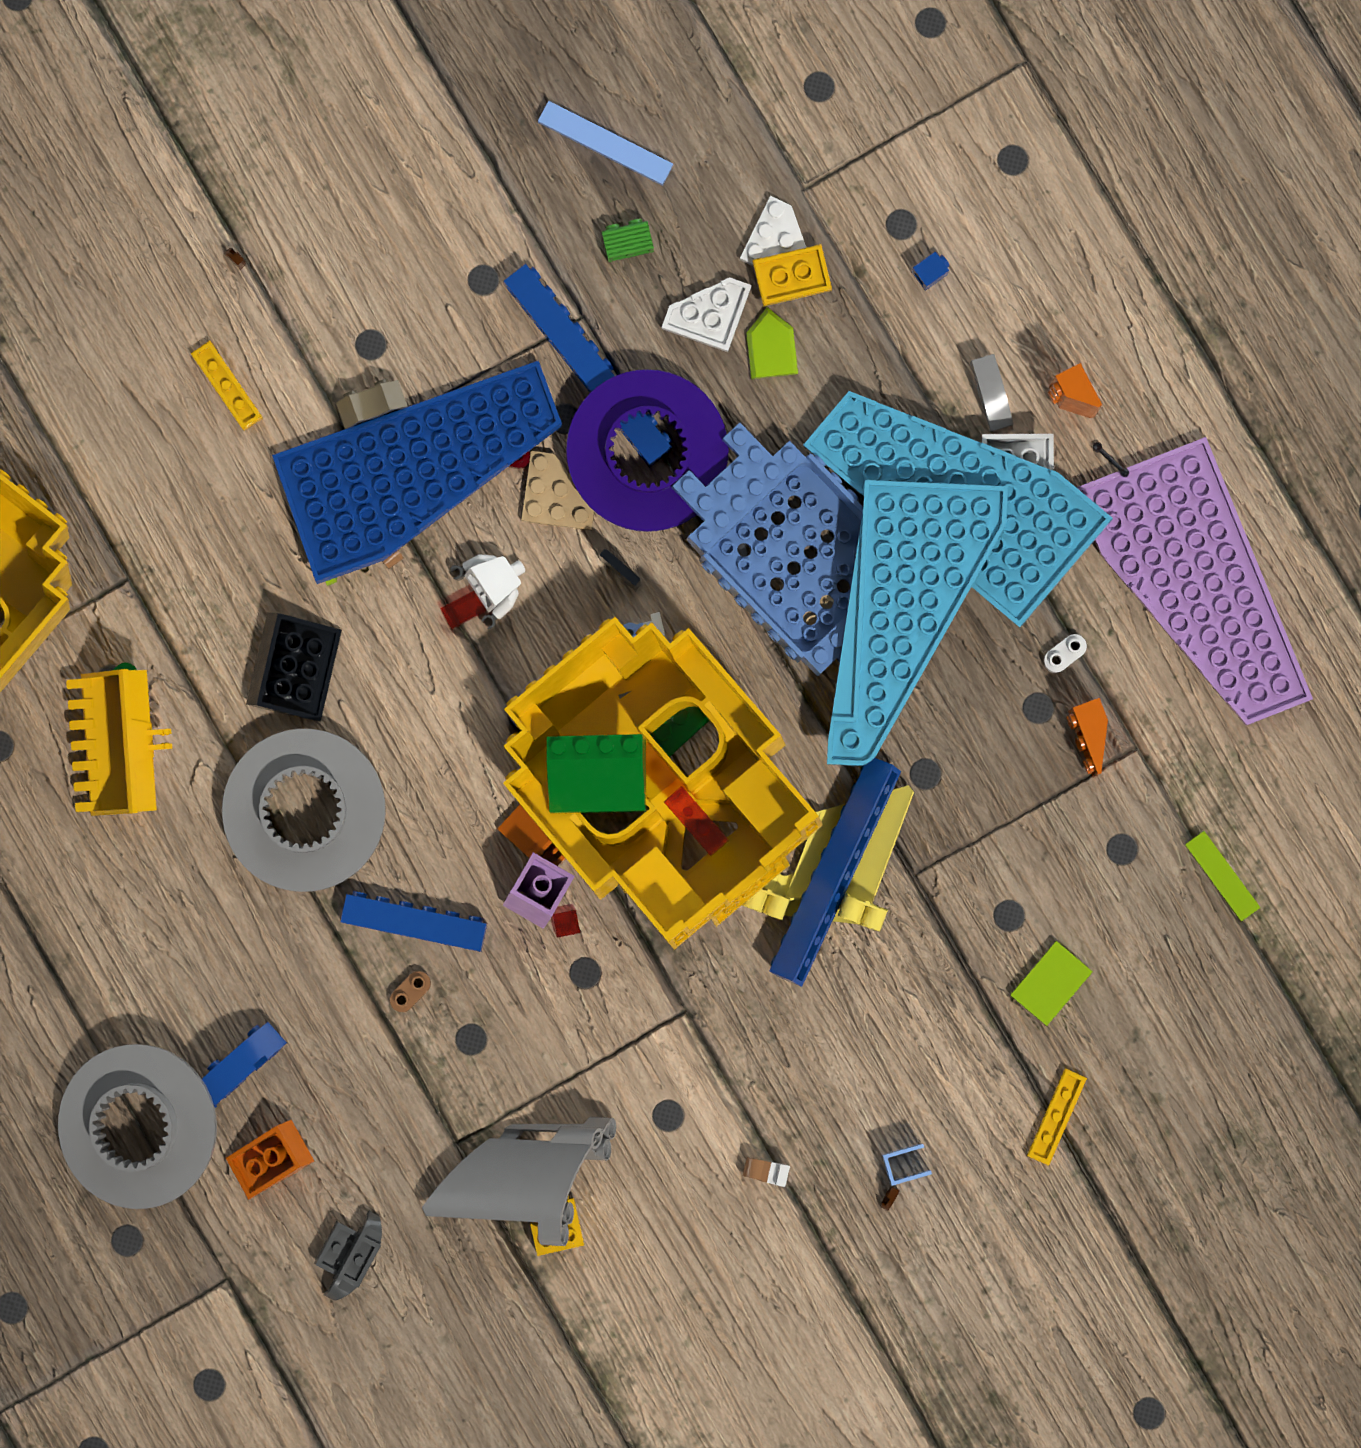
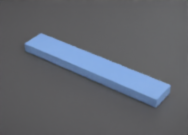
[538,101,673,186]

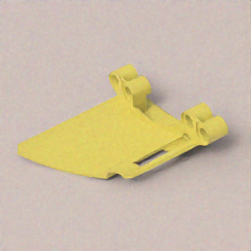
[742,785,914,932]

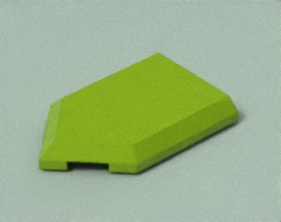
[746,307,798,379]

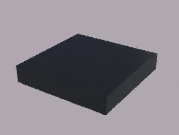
[599,549,641,592]

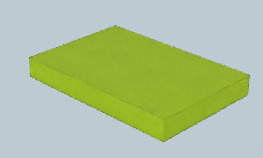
[1010,941,1093,1026]

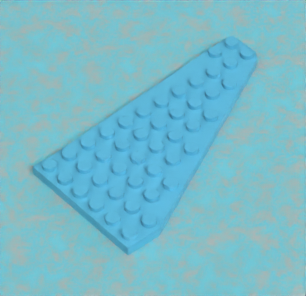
[827,480,1008,766]

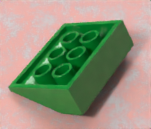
[547,734,646,813]

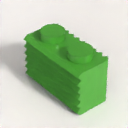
[602,219,654,262]

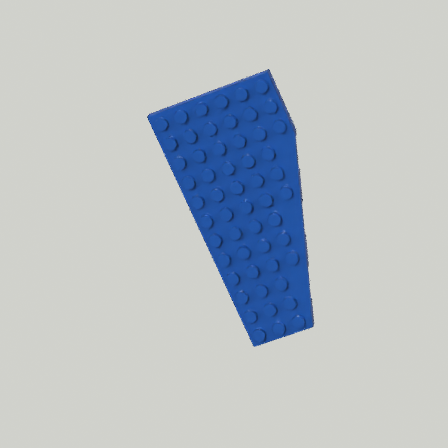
[272,360,562,584]

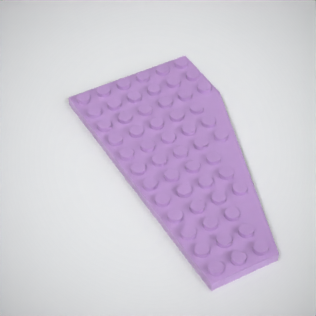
[1077,437,1313,726]

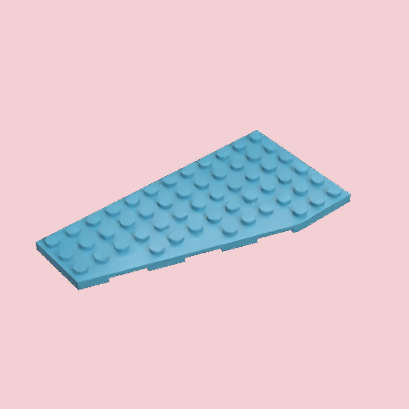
[803,391,1113,628]

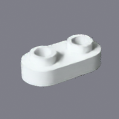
[1044,634,1087,673]

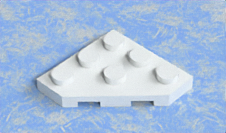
[740,196,806,267]
[662,277,752,352]

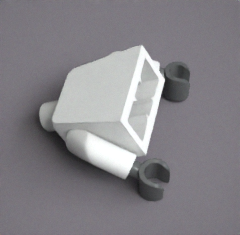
[450,554,525,629]

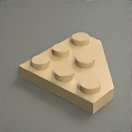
[521,451,594,531]

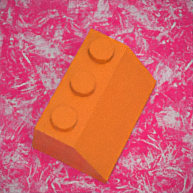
[1047,363,1102,418]

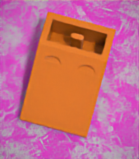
[1066,698,1108,778]
[497,805,566,867]

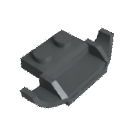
[314,1210,382,1301]

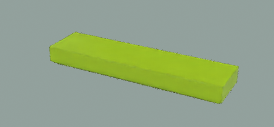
[1184,831,1261,922]

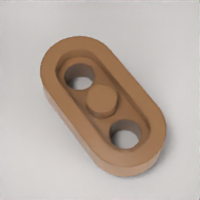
[390,971,431,1012]

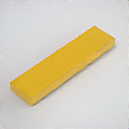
[190,340,263,431]
[1026,1068,1087,1166]

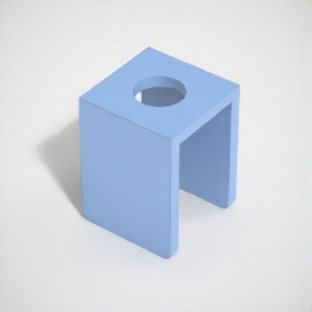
[882,1143,932,1186]

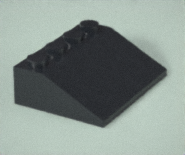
[246,612,342,722]

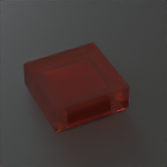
[553,910,581,938]

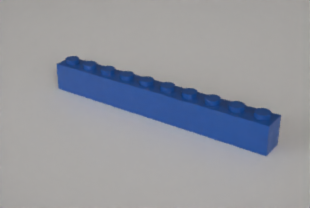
[504,264,672,468]
[769,758,901,987]

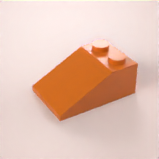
[225,1120,314,1200]

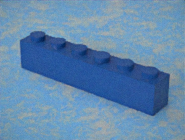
[341,891,488,952]

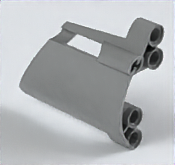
[422,1117,616,1246]

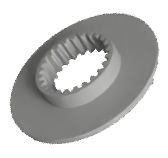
[222,729,386,892]
[58,1044,217,1209]

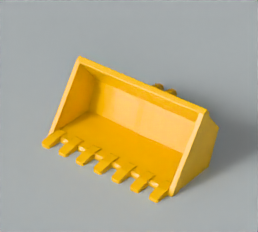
[66,669,173,816]

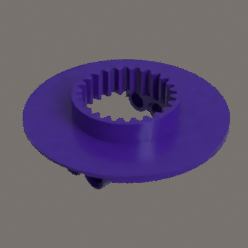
[566,369,729,532]

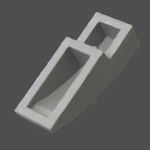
[970,354,1013,432]

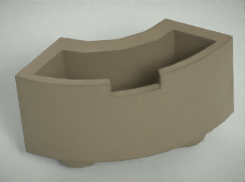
[336,379,407,429]

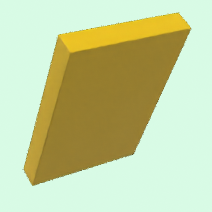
[752,244,832,307]

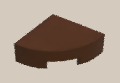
[224,248,246,270]
[880,1186,900,1211]

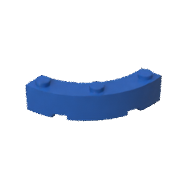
[202,1022,287,1108]

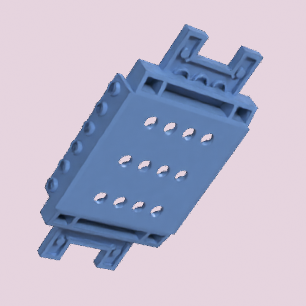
[671,423,863,676]

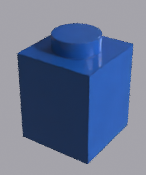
[912,252,950,291]

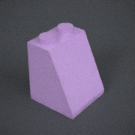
[503,852,575,929]

